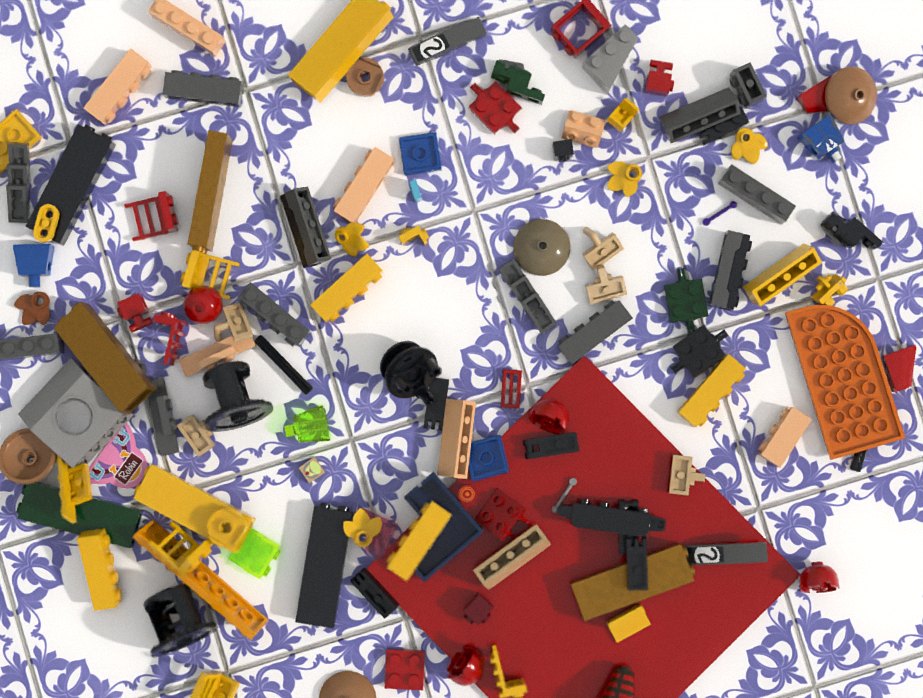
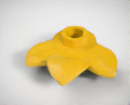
[731,128,768,164]
[607,161,642,197]
[334,222,369,257]
[343,508,382,548]

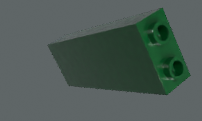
[16,482,143,548]

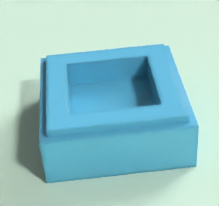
[409,179,422,202]

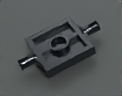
[671,324,729,378]

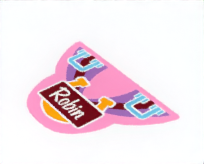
[89,423,148,488]

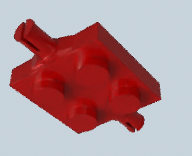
[468,81,522,135]

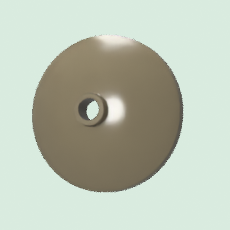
[513,219,570,276]

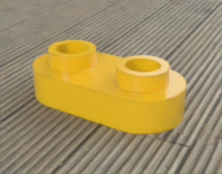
[33,204,60,243]

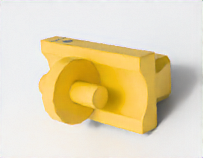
[811,274,848,306]

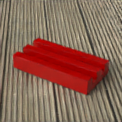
[501,369,522,409]

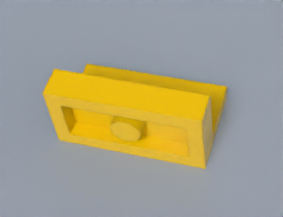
[606,603,651,643]

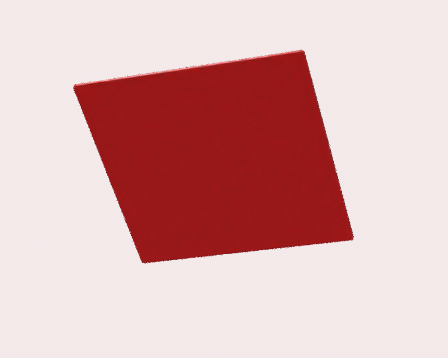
[367,356,799,698]

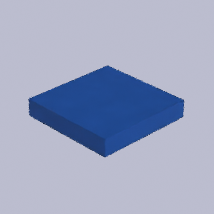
[399,132,442,176]
[468,435,510,482]

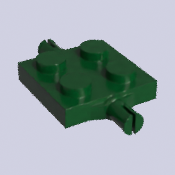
[664,268,709,333]

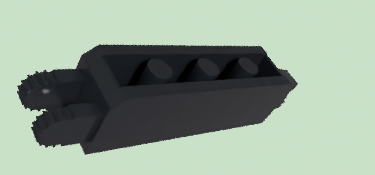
[557,499,666,537]

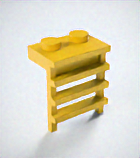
[180,250,240,300]
[148,521,214,578]
[490,645,527,698]
[190,671,240,698]

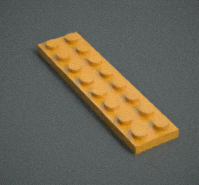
[133,519,269,640]

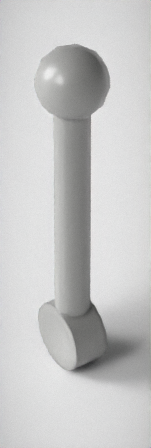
[551,478,577,513]

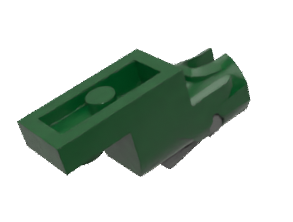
[491,59,545,105]

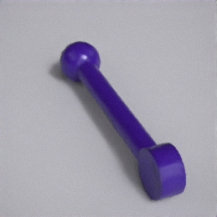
[702,201,737,226]

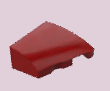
[796,75,832,114]
[882,345,916,392]

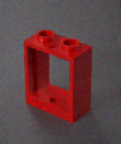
[551,0,611,59]

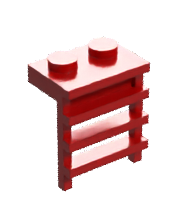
[124,191,179,242]
[153,311,188,366]

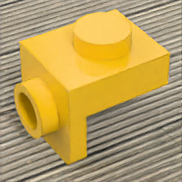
[606,98,639,132]
[398,226,429,246]

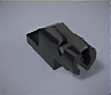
[820,211,883,250]

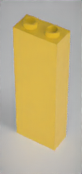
[288,0,394,103]
[133,464,256,553]

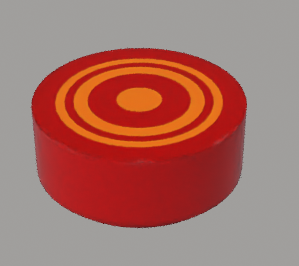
[458,484,477,504]

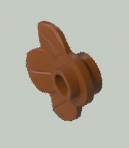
[14,291,50,325]

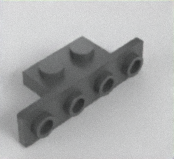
[148,378,179,456]

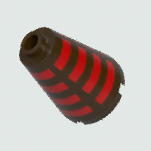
[601,665,634,698]

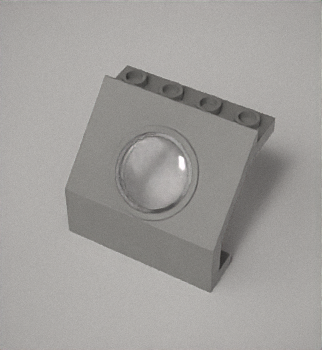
[18,358,134,468]

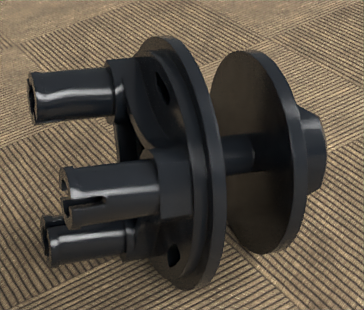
[380,341,442,406]

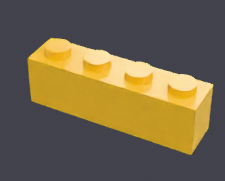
[742,243,822,307]
[310,254,383,323]
[676,354,746,427]
[387,501,452,581]
[77,528,123,611]

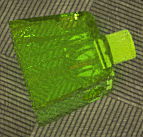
[284,405,332,442]

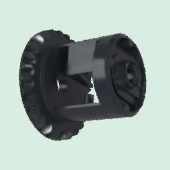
[202,361,274,432]
[143,584,218,657]

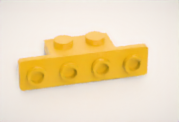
[56,455,92,523]

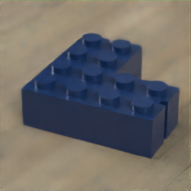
[404,471,484,582]

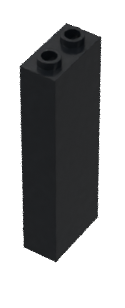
[25,124,116,245]
[295,503,353,629]

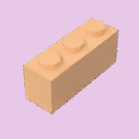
[758,407,812,468]

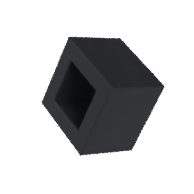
[552,139,574,162]

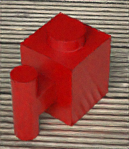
[644,59,674,97]
[117,293,153,333]

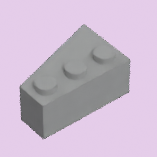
[582,24,638,94]

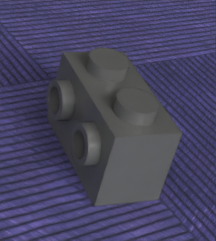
[729,62,767,109]

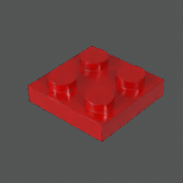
[384,649,425,690]

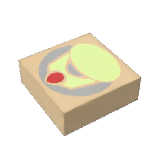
[299,457,326,483]

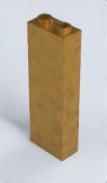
[187,130,233,254]
[54,301,157,414]
[570,543,696,621]

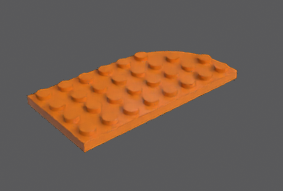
[785,305,905,460]

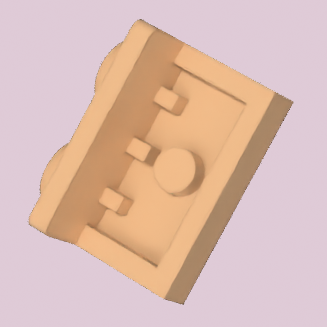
[561,109,606,148]

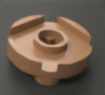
[346,58,384,97]

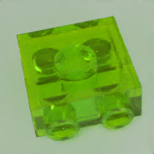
[228,528,282,579]

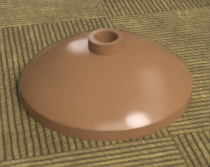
[825,66,877,124]
[0,428,56,485]
[319,671,377,698]

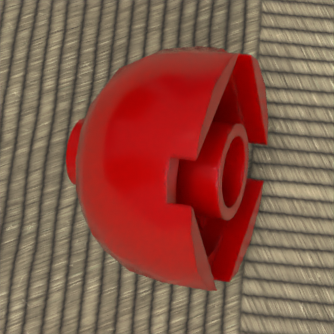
[183,285,223,324]
[529,398,569,434]
[799,561,840,593]
[447,645,485,686]

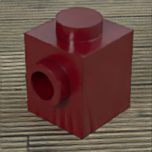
[463,593,493,625]

